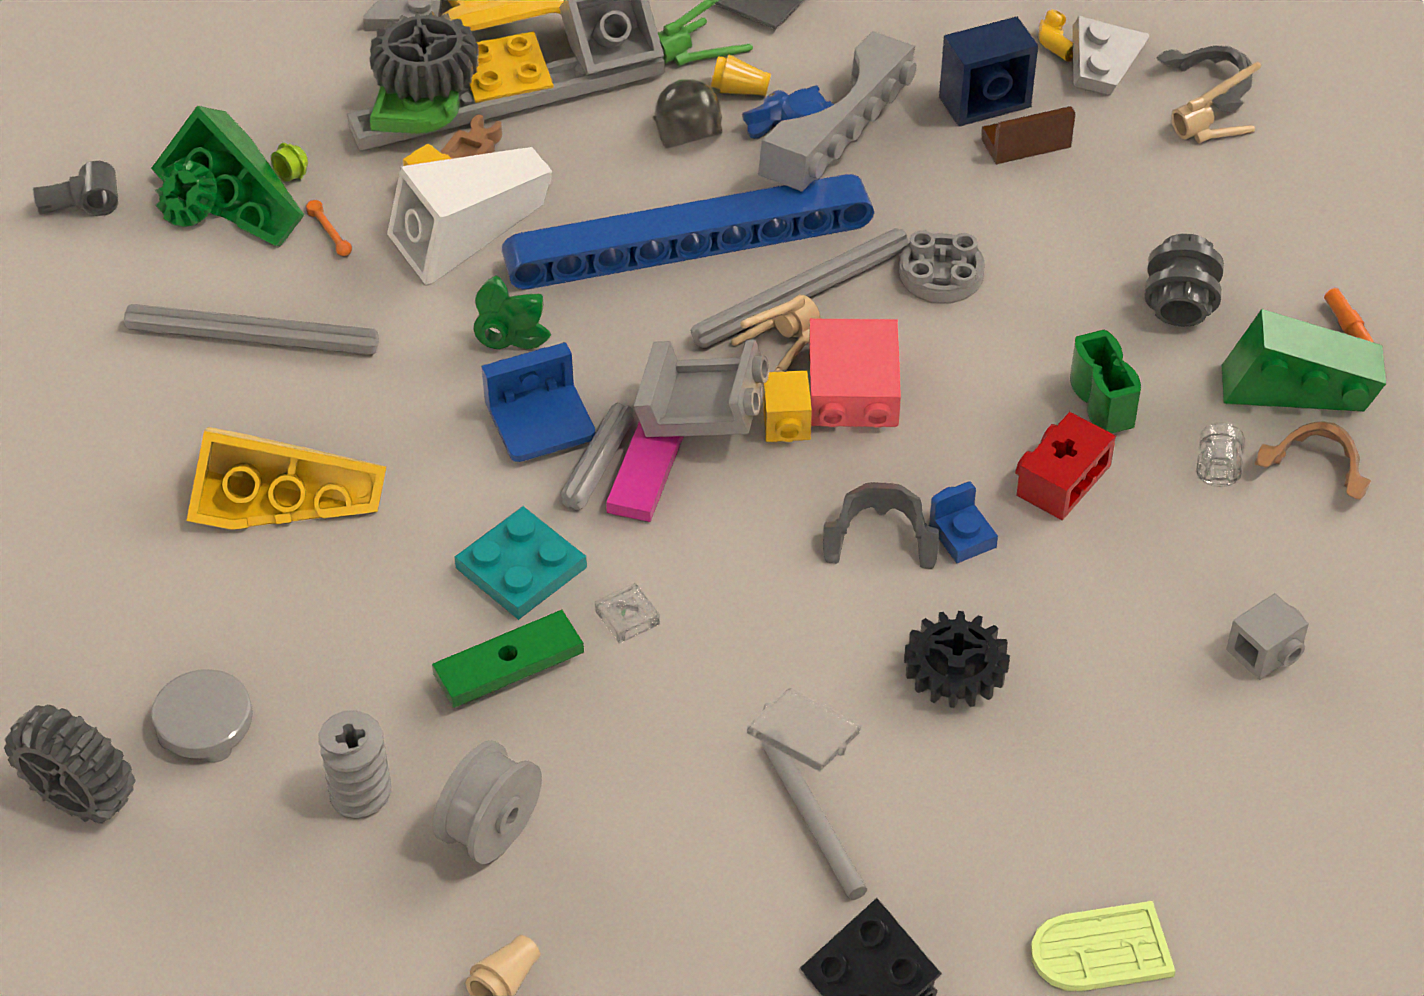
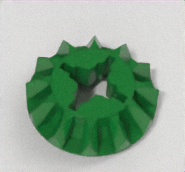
[155,160,217,227]

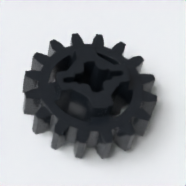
[904,611,1010,708]

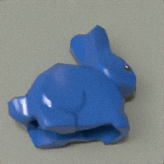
[742,85,834,139]

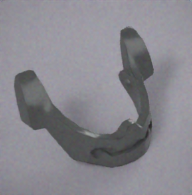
[1156,45,1252,113]
[823,482,939,569]

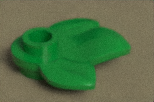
[474,276,551,349]

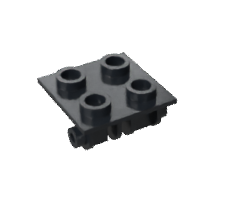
[800,898,942,996]

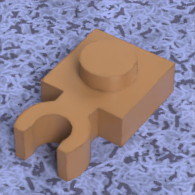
[440,114,502,159]

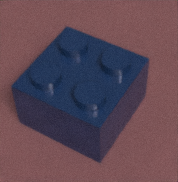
[939,16,1038,127]

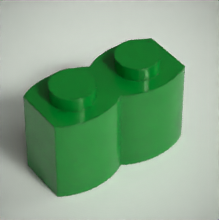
[1070,329,1141,433]

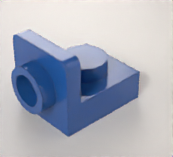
[929,481,998,564]

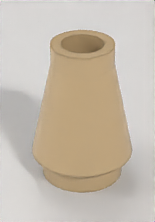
[466,935,540,996]

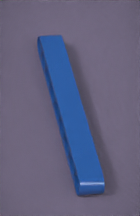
[501,174,874,290]

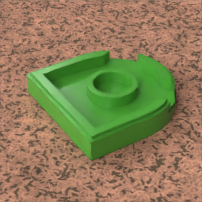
[370,86,459,134]

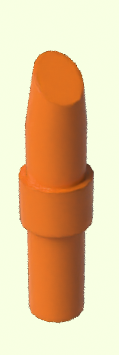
[1324,288,1374,342]

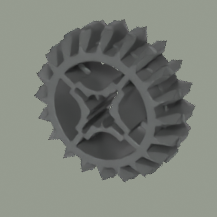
[369,11,479,102]
[4,704,136,823]

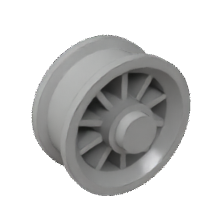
[433,740,542,864]

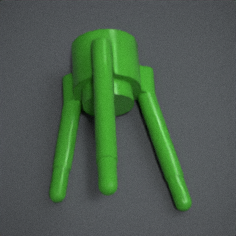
[658,0,753,67]

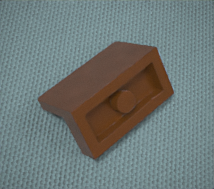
[981,106,1076,165]

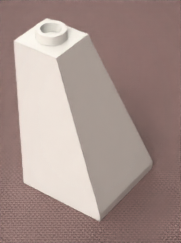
[387,147,552,285]

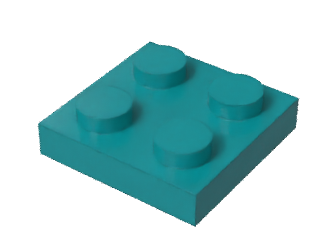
[454,506,587,620]

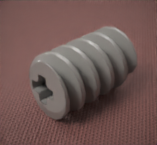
[318,711,391,818]

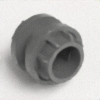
[1144,233,1224,327]

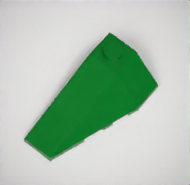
[151,106,304,247]

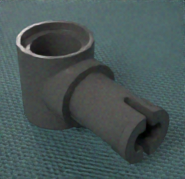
[33,161,118,216]

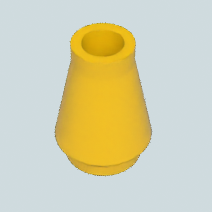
[711,55,771,97]

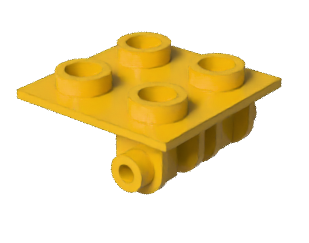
[469,31,554,103]

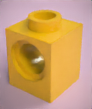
[762,370,812,442]

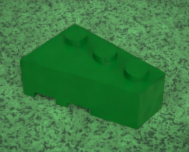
[1221,309,1387,412]

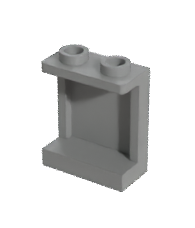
[634,339,769,437]

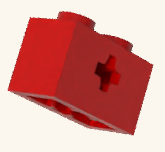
[1015,411,1116,521]

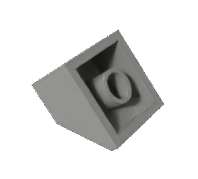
[559,0,664,75]

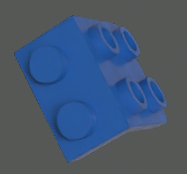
[481,342,595,462]

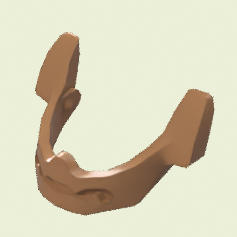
[1255,421,1371,499]

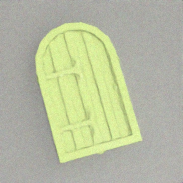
[1031,901,1176,991]

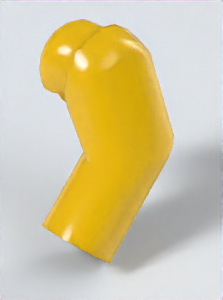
[1039,9,1073,61]

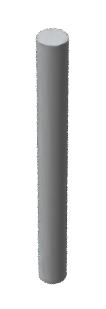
[762,734,867,900]

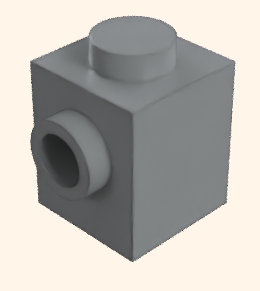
[1226,593,1309,680]

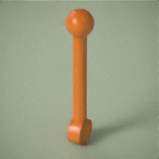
[306,200,352,257]

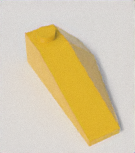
[186,427,387,530]

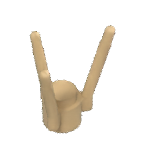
[1171,62,1261,143]
[731,294,820,372]

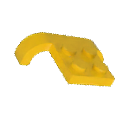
[443,0,564,31]

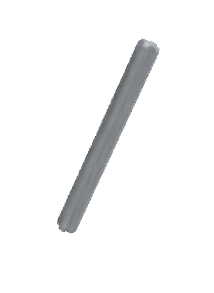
[691,228,909,348]
[124,304,379,355]

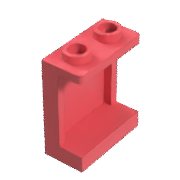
[809,318,901,427]

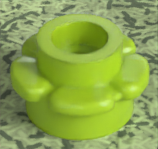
[271,142,308,182]

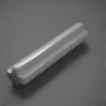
[561,403,634,510]

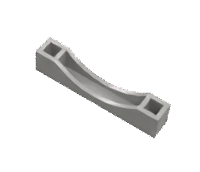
[758,31,917,191]

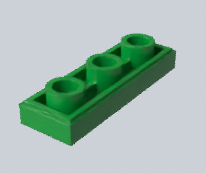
[432,609,584,708]

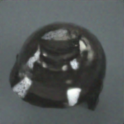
[653,79,723,148]

